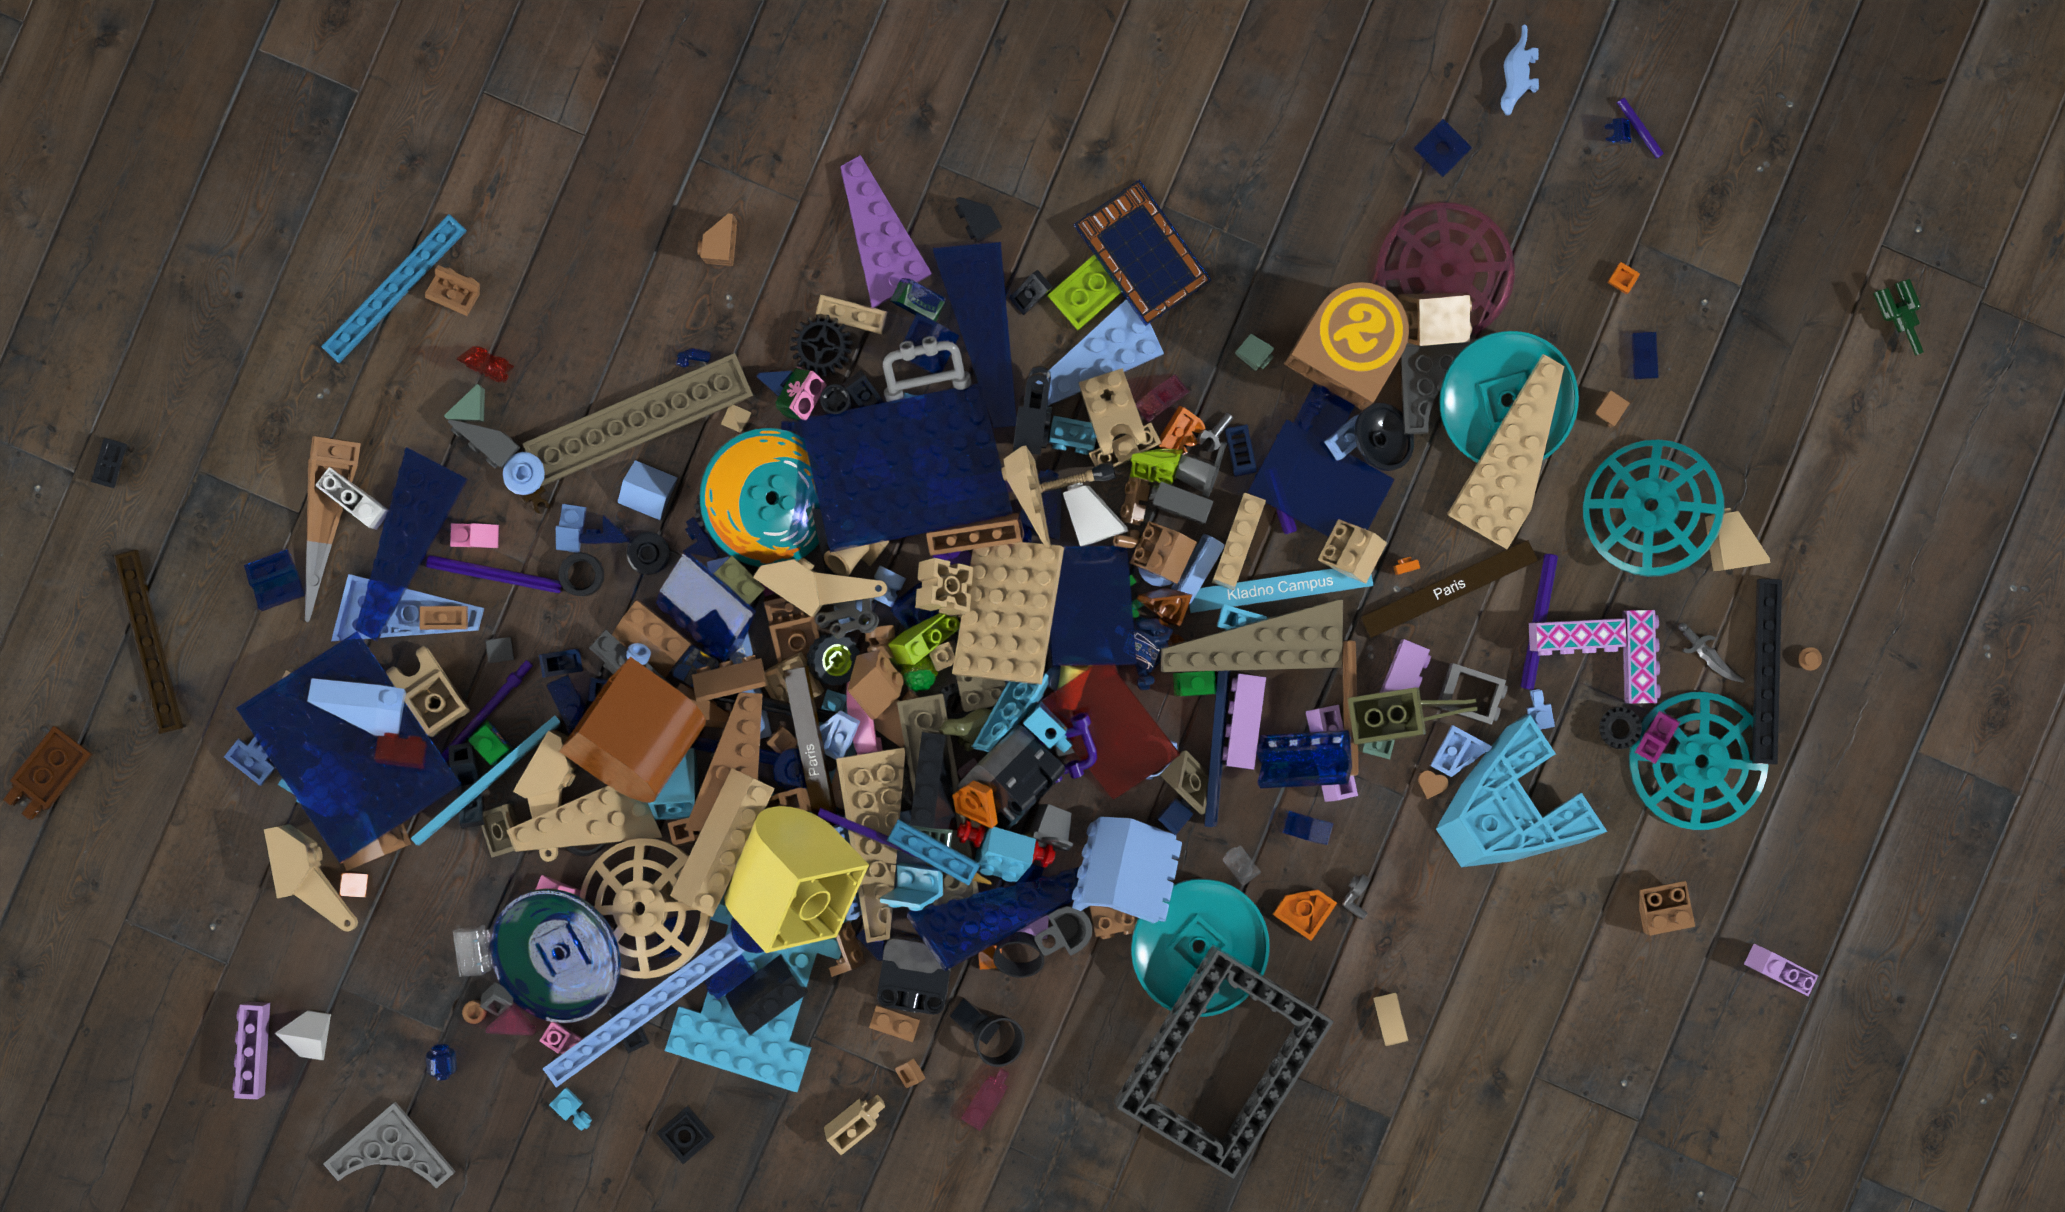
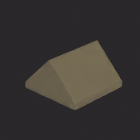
[1160,750,1209,814]
[481,803,519,858]

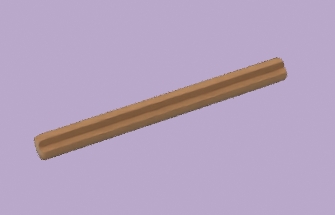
[1342,640,1359,776]

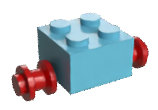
[957,820,1055,882]

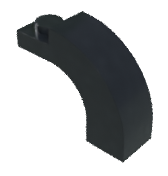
[448,743,485,828]

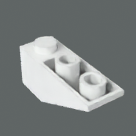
[315,467,390,530]

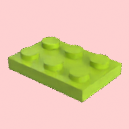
[1048,253,1123,331]

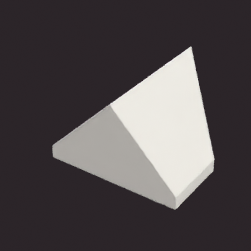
[275,1010,331,1060]

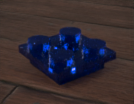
[1413,119,1472,178]

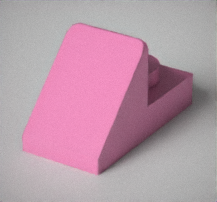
[450,523,499,548]

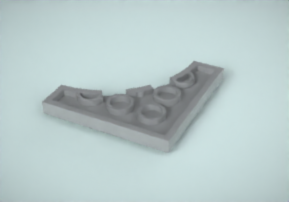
[324,1102,456,1188]

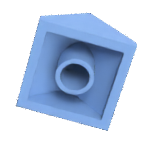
[618,460,678,520]

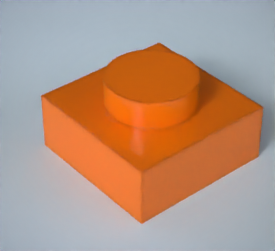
[1607,262,1640,294]
[1393,557,1420,575]

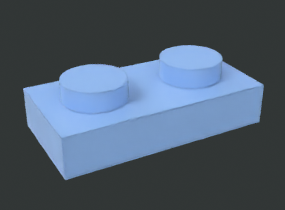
[1325,415,1358,461]

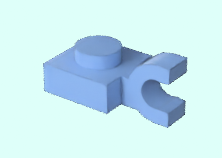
[1527,689,1555,730]

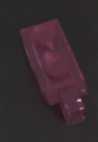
[961,1068,1009,1131]

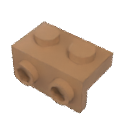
[425,265,480,316]

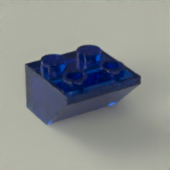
[899,313,959,374]

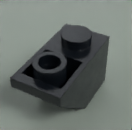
[954,197,1002,243]

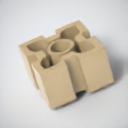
[915,558,973,616]

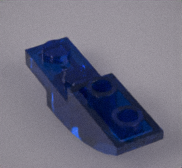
[547,674,587,736]

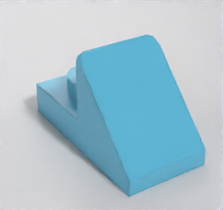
[1217,604,1267,629]

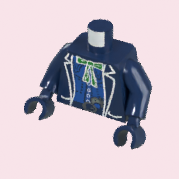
[1115,617,1173,690]

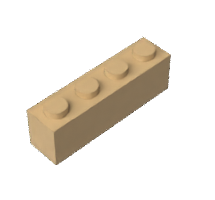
[1212,493,1266,590]

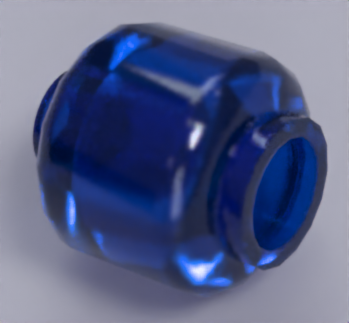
[426,1044,457,1081]

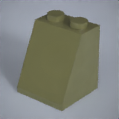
[697,556,765,622]

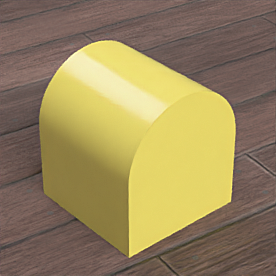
[724,806,869,953]

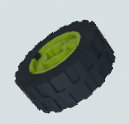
[807,633,860,685]

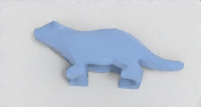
[1500,24,1539,116]

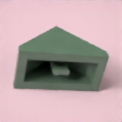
[444,384,485,422]

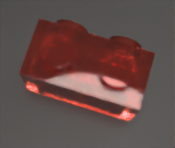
[374,733,427,769]

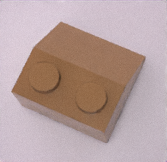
[697,213,737,266]
[848,650,903,720]

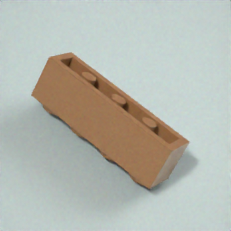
[926,512,1024,556]

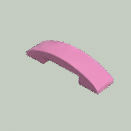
[846,681,883,755]

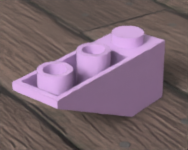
[1744,944,1818,996]

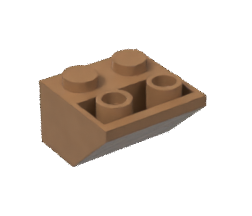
[1130,521,1197,584]
[1639,881,1695,936]

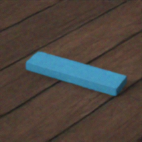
[887,819,981,885]

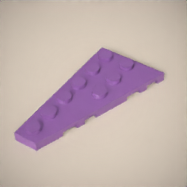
[840,155,932,309]

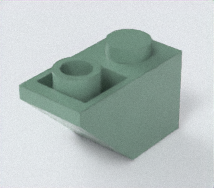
[1235,334,1274,371]

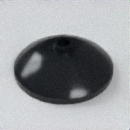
[1354,403,1414,471]

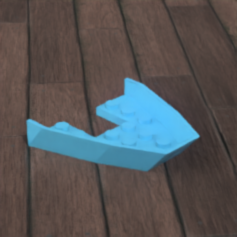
[1436,714,1607,867]

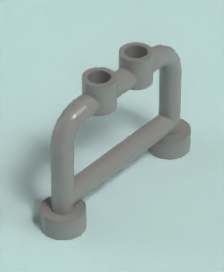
[883,336,972,404]

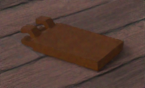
[3,726,92,820]

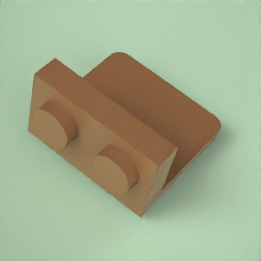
[1090,906,1138,939]

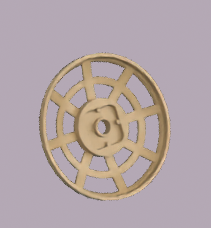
[579,838,711,979]

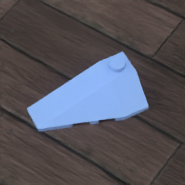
[307,678,406,739]

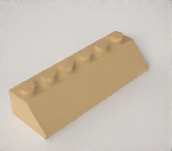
[670,768,775,917]

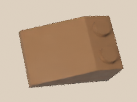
[329,802,411,871]

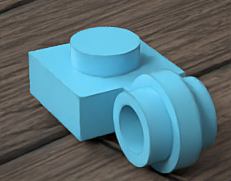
[549,1087,592,1131]

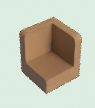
[1595,390,1630,428]

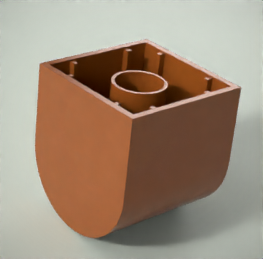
[559,657,706,803]

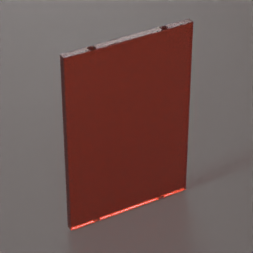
[1038,657,1180,800]

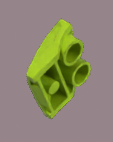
[1130,449,1182,485]

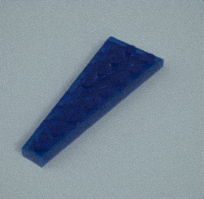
[906,867,1079,972]

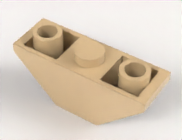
[1089,423,1161,467]

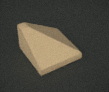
[721,405,751,433]

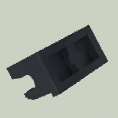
[91,437,128,488]

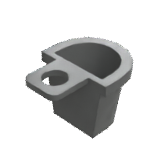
[1175,441,1227,498]
[1023,804,1073,851]
[1034,906,1092,956]

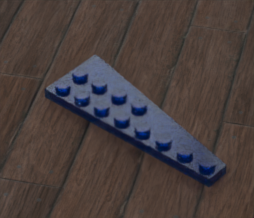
[933,242,1017,428]
[355,447,467,641]

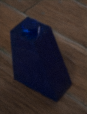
[1020,469,1061,541]

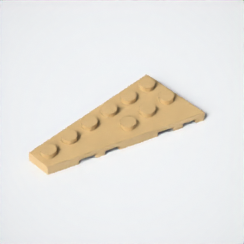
[506,786,662,852]

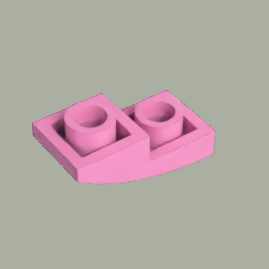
[540,1021,583,1054]

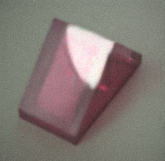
[486,1004,536,1036]

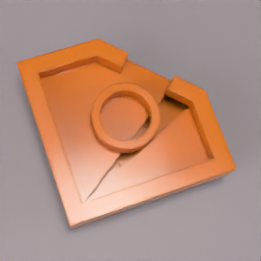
[953,780,998,829]
[1272,889,1337,941]

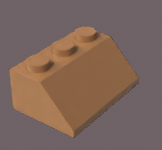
[612,600,694,679]
[692,655,768,703]

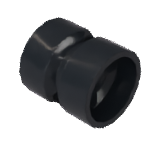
[820,384,852,417]

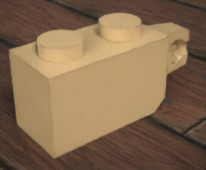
[824,1095,885,1155]

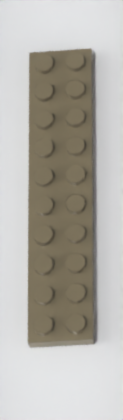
[522,353,754,486]
[897,694,984,932]

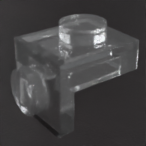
[1223,845,1261,886]

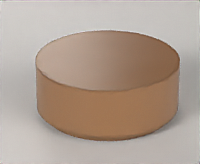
[462,1000,487,1024]

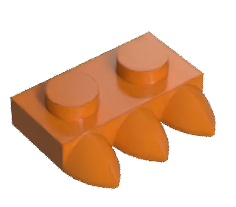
[1157,405,1205,454]

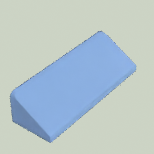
[1171,534,1225,604]

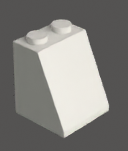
[1063,483,1128,546]

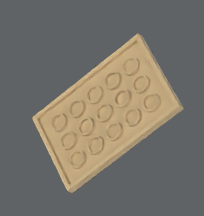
[952,542,1064,685]

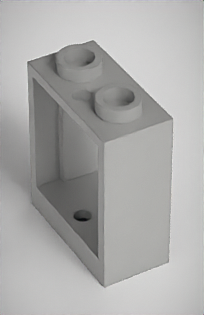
[1438,663,1508,724]

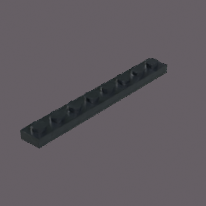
[1752,578,1782,765]

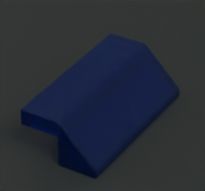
[1256,730,1352,789]

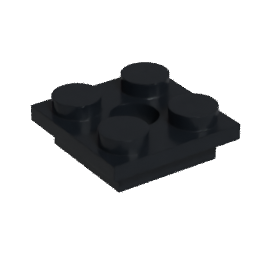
[656,1106,715,1164]

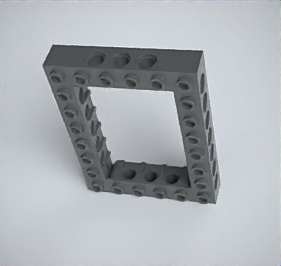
[1113,945,1334,1179]

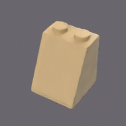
[1398,293,1472,346]
[1705,508,1770,571]

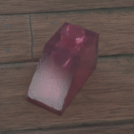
[1135,374,1189,423]

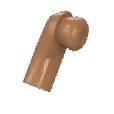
[1113,530,1140,548]

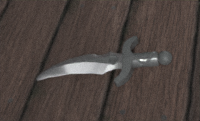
[1678,622,1744,682]

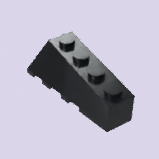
[910,731,958,830]

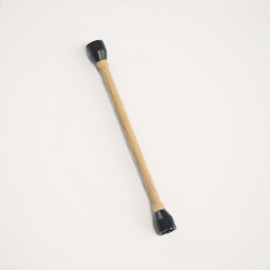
[915,461,1116,529]

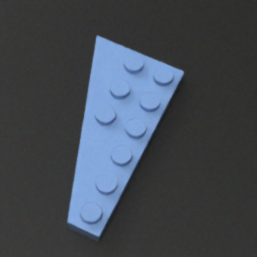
[1036,298,1164,406]

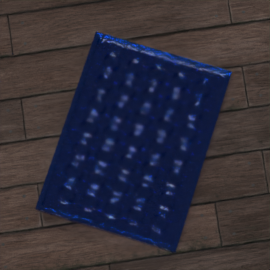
[800,383,1013,553]
[236,632,461,864]

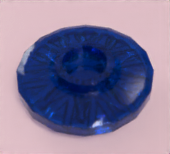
[773,748,807,791]

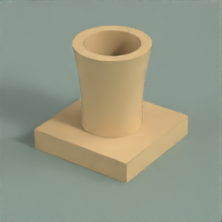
[824,511,889,576]

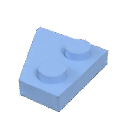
[820,711,860,760]
[1430,725,1492,777]

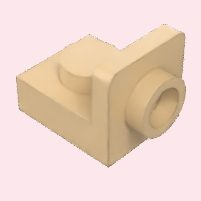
[929,640,957,671]

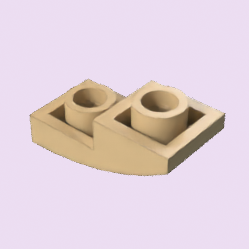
[1374,993,1408,1046]

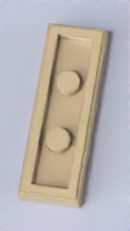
[815,294,888,335]

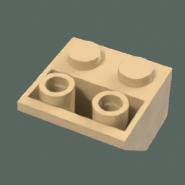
[1318,519,1387,584]

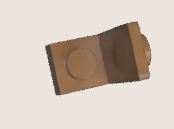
[829,921,866,977]

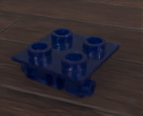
[1293,384,1355,441]

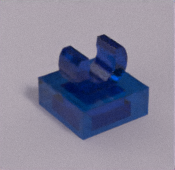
[1604,118,1632,144]

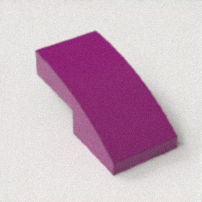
[1635,711,1680,764]

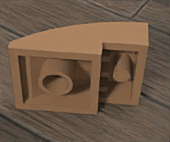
[764,594,820,663]

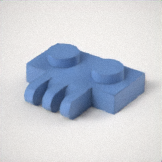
[224,733,277,786]

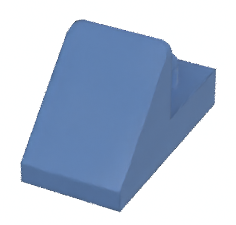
[556,504,586,553]

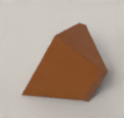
[1137,588,1193,626]

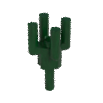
[1873,278,1924,356]

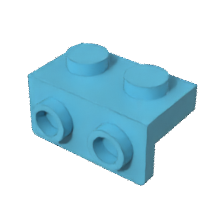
[1048,416,1096,455]

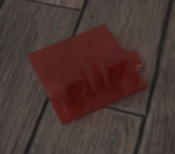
[456,346,514,383]

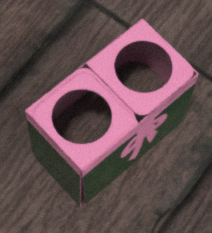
[776,367,827,421]

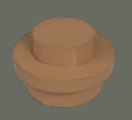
[1798,647,1822,670]

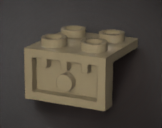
[956,675,1006,712]

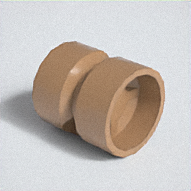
[865,625,896,658]

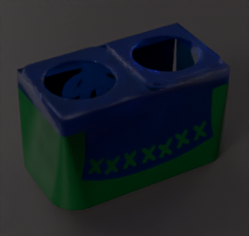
[890,278,946,322]

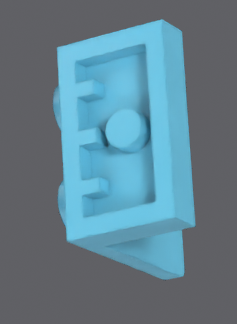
[880,862,943,911]

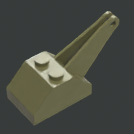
[1348,687,1478,745]

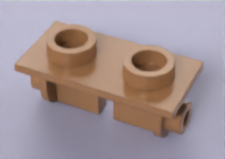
[1120,477,1150,526]

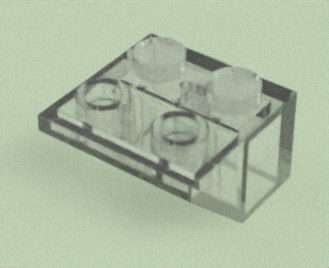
[453,924,494,977]

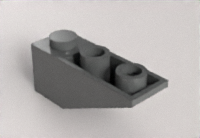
[448,419,522,469]

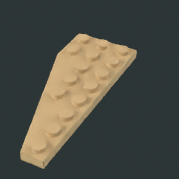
[1447,354,1564,549]

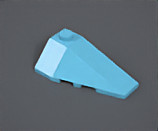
[972,673,1049,752]

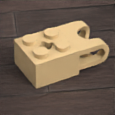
[1078,368,1147,456]
[386,646,471,737]

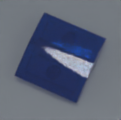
[244,549,305,611]

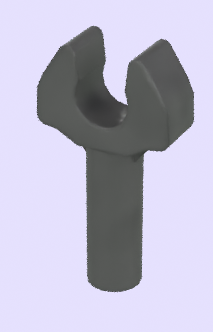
[1197,413,1233,452]

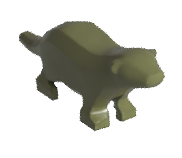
[939,708,992,751]

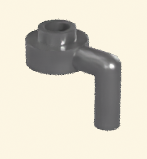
[1342,874,1371,920]

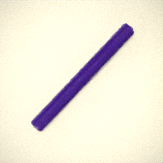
[1520,554,1558,690]
[426,555,562,593]

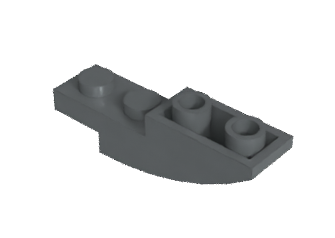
[589,630,674,687]

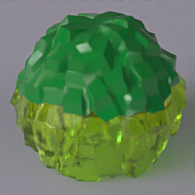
[901,656,938,692]

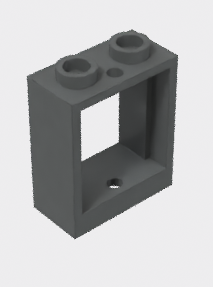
[1149,482,1213,525]

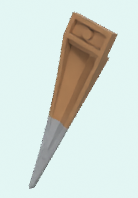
[305,436,361,622]

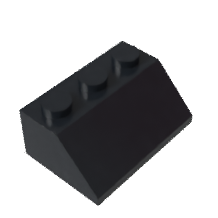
[725,954,808,1036]

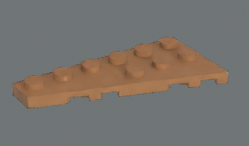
[684,692,762,831]

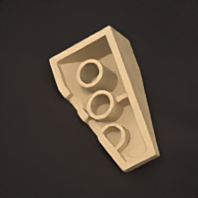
[1001,446,1051,548]

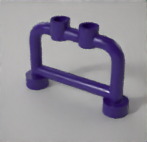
[1035,713,1097,783]

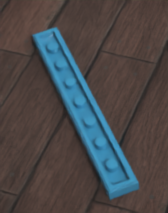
[321,214,467,363]

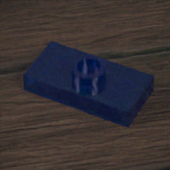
[1632,332,1659,380]

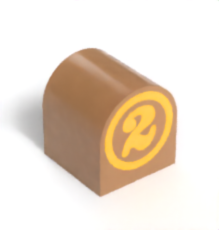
[1284,282,1409,410]

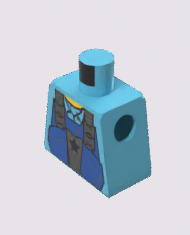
[1023,701,1073,753]

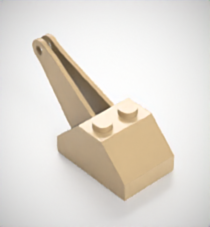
[753,558,887,617]
[513,729,576,862]
[264,824,358,931]

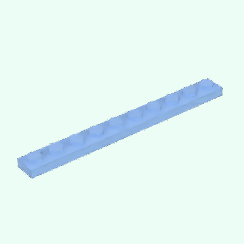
[543,931,746,1087]

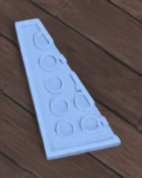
[331,574,484,641]

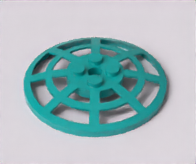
[1583,439,1725,577]
[1629,692,1769,830]

